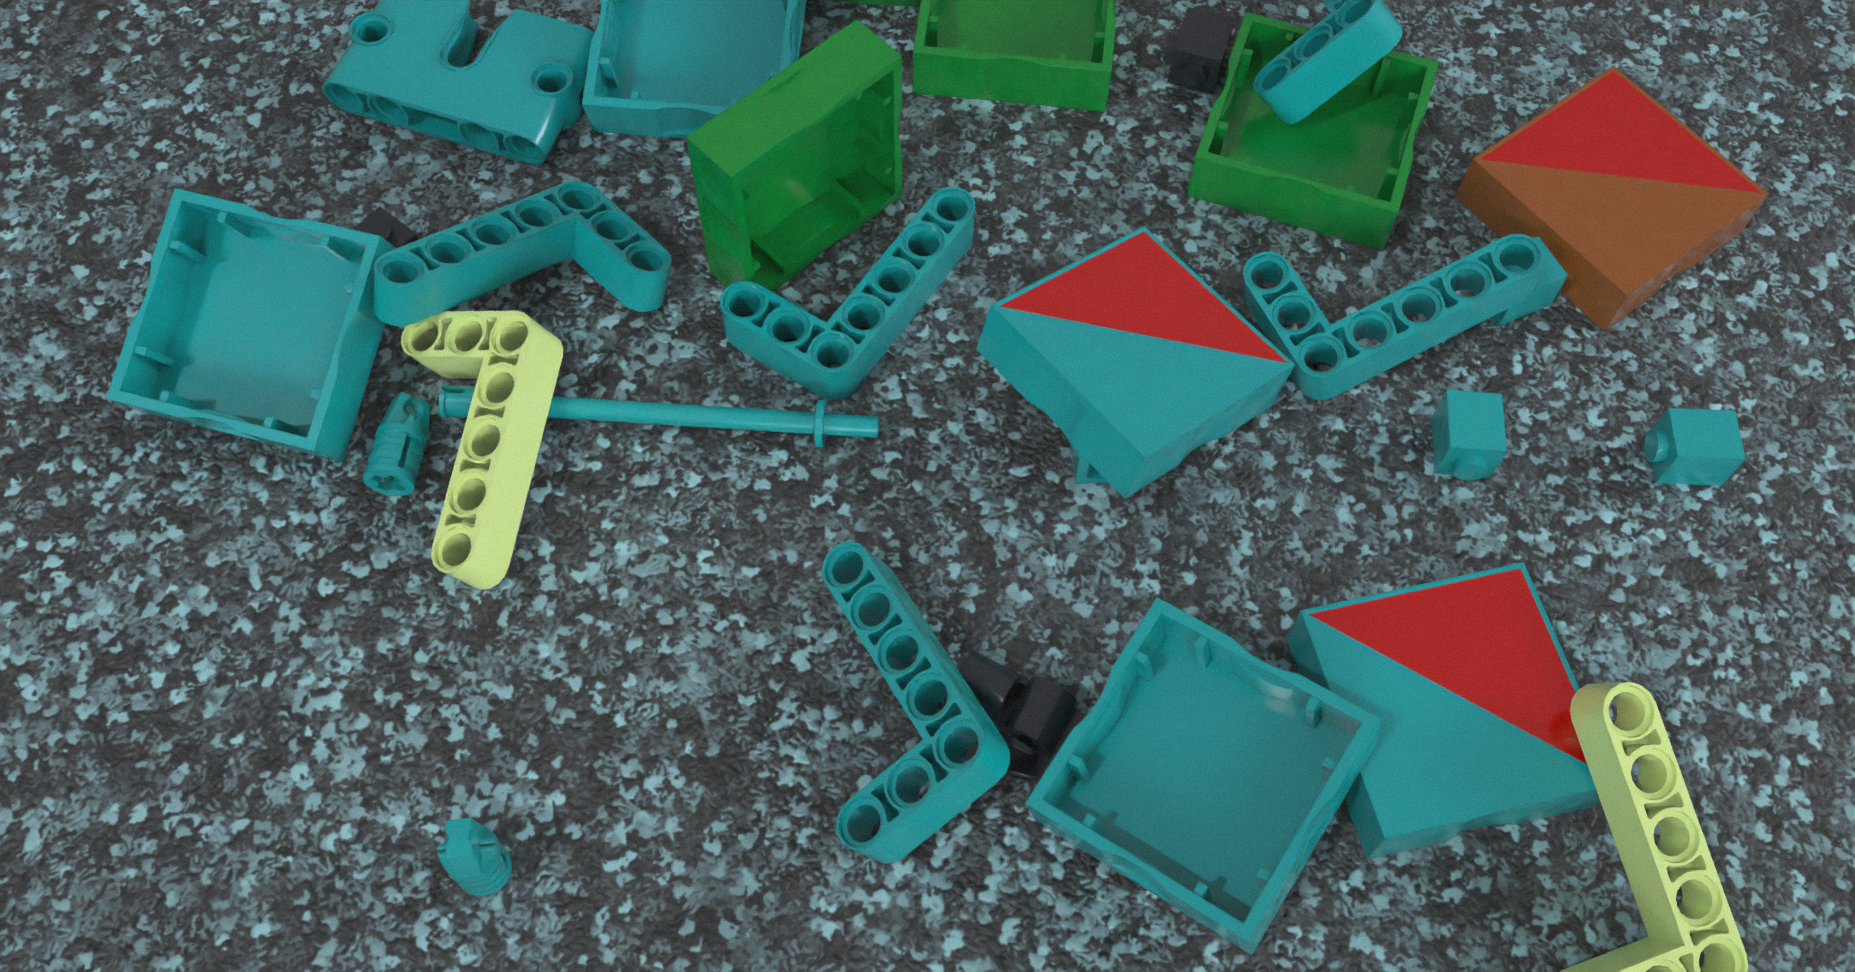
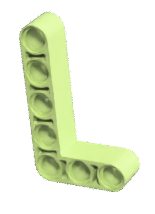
[401,310,563,590]
[1560,682,1748,972]

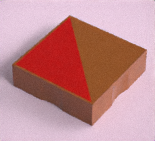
[1455,65,1769,331]

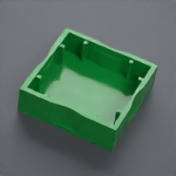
[913,0,1116,112]
[1186,12,1439,250]
[686,19,902,292]

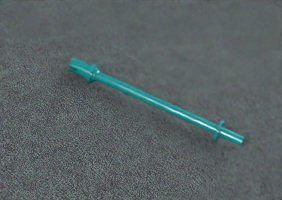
[439,383,879,448]

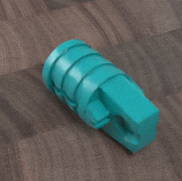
[363,392,431,496]
[437,818,512,897]

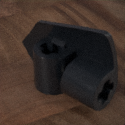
[921,650,1087,781]

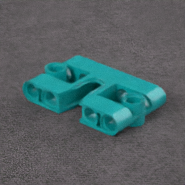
[322,0,595,165]

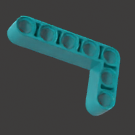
[1253,0,1403,124]
[373,181,672,326]
[720,187,975,400]
[1243,234,1543,400]
[822,541,1010,864]

